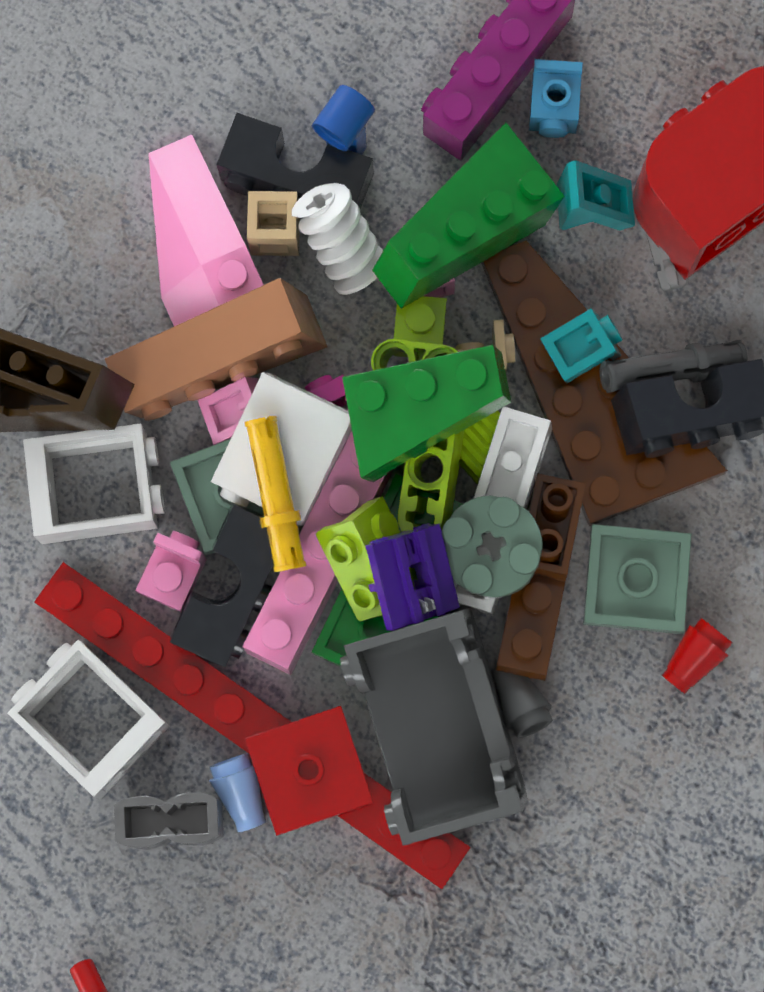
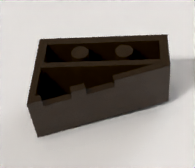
[0,328,135,432]

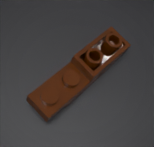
[496,473,586,681]

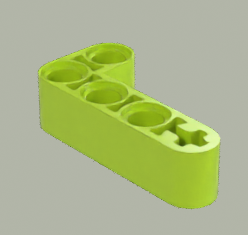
[371,339,464,532]

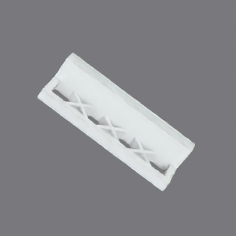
[453,407,552,616]

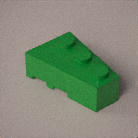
[342,345,511,482]

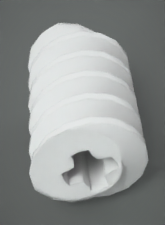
[292,183,383,295]

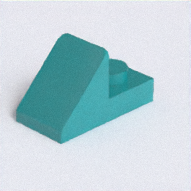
[556,160,635,231]

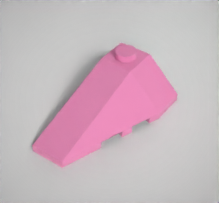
[148,135,264,326]

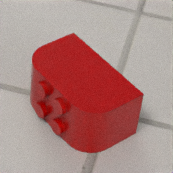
[633,66,764,280]

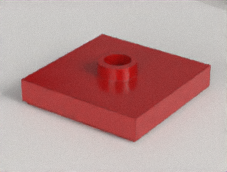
[245,706,374,836]

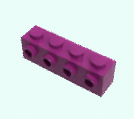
[421,0,575,161]

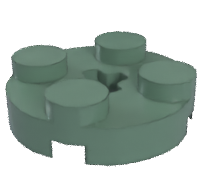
[442,495,543,598]

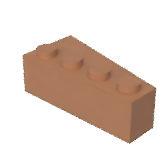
[105,278,328,421]

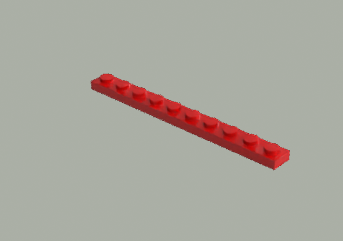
[34,562,471,890]

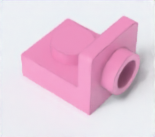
[197,377,259,445]
[135,531,207,612]

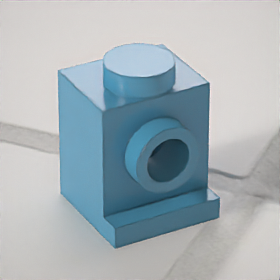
[529,59,583,138]

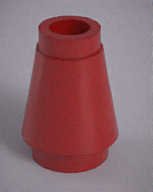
[661,618,733,694]

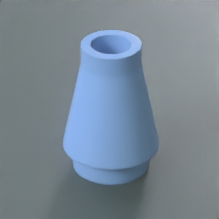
[209,753,266,832]

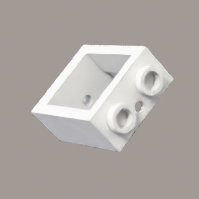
[23,423,165,544]
[7,640,170,799]

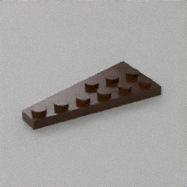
[481,240,728,526]

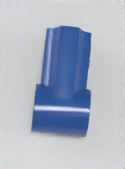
[311,85,375,155]

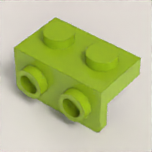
[316,496,417,621]

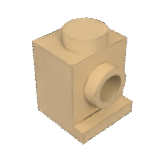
[247,191,300,256]

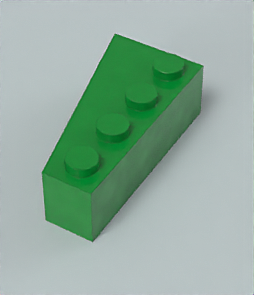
[372,123,565,309]

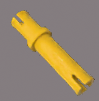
[244,416,307,572]

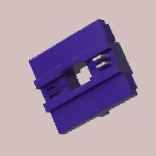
[365,523,460,631]

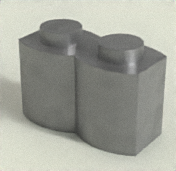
[114,792,224,849]

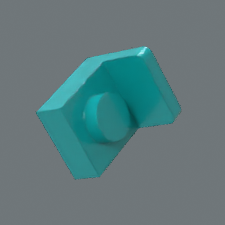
[540,308,623,383]

